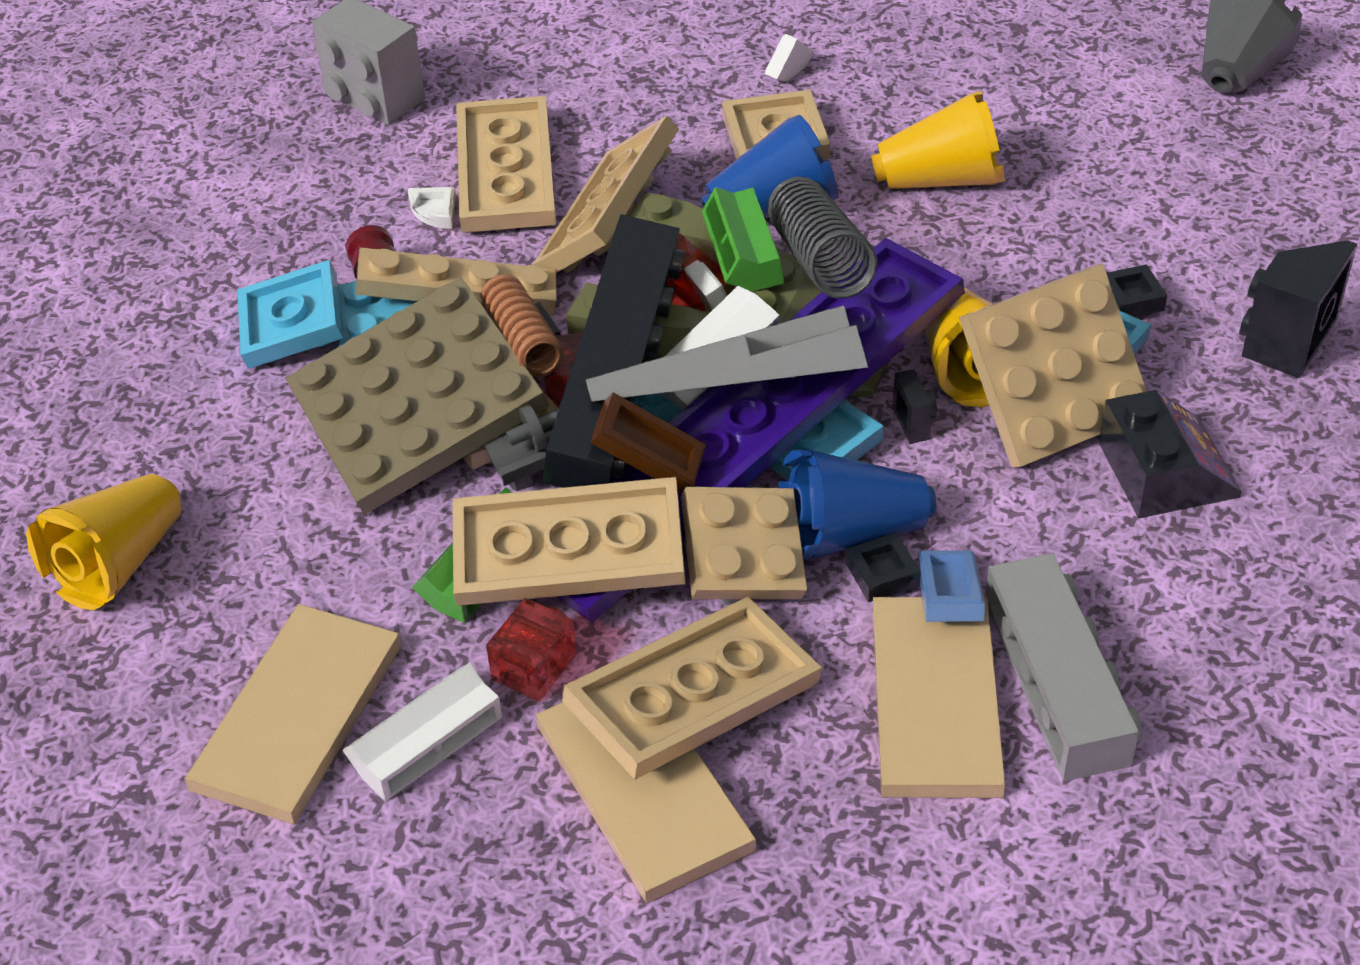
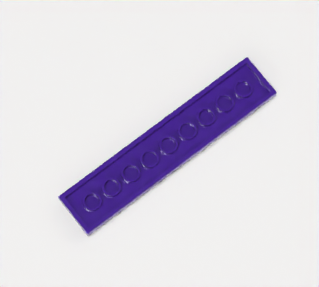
[556,237,965,623]

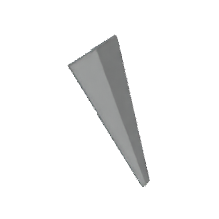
[586,305,868,401]

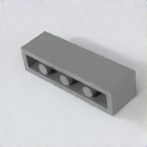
[985,553,1143,782]

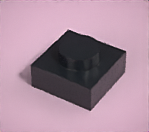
[1106,264,1167,317]
[892,369,937,444]
[845,532,921,602]

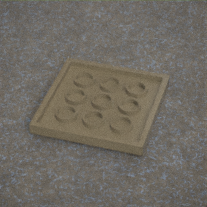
[285,276,550,515]

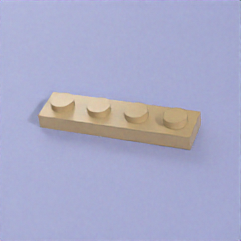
[356,247,557,315]

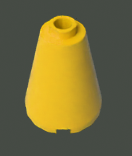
[870,90,1005,189]
[925,287,993,407]
[26,474,182,610]

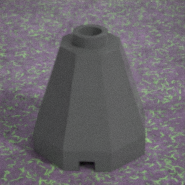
[1201,0,1303,95]

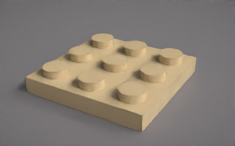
[959,263,1147,467]

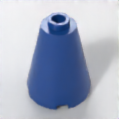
[700,115,839,219]
[778,449,936,560]

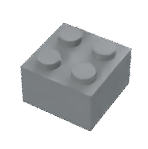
[312,0,425,125]

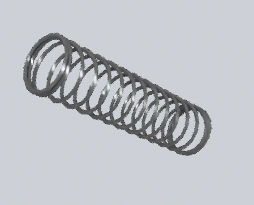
[768,177,877,299]

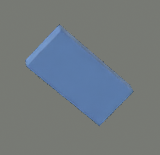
[918,550,985,622]

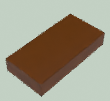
[590,392,706,494]

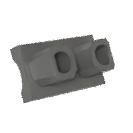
[484,405,559,491]

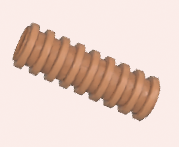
[480,274,564,377]

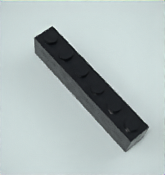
[543,214,686,488]

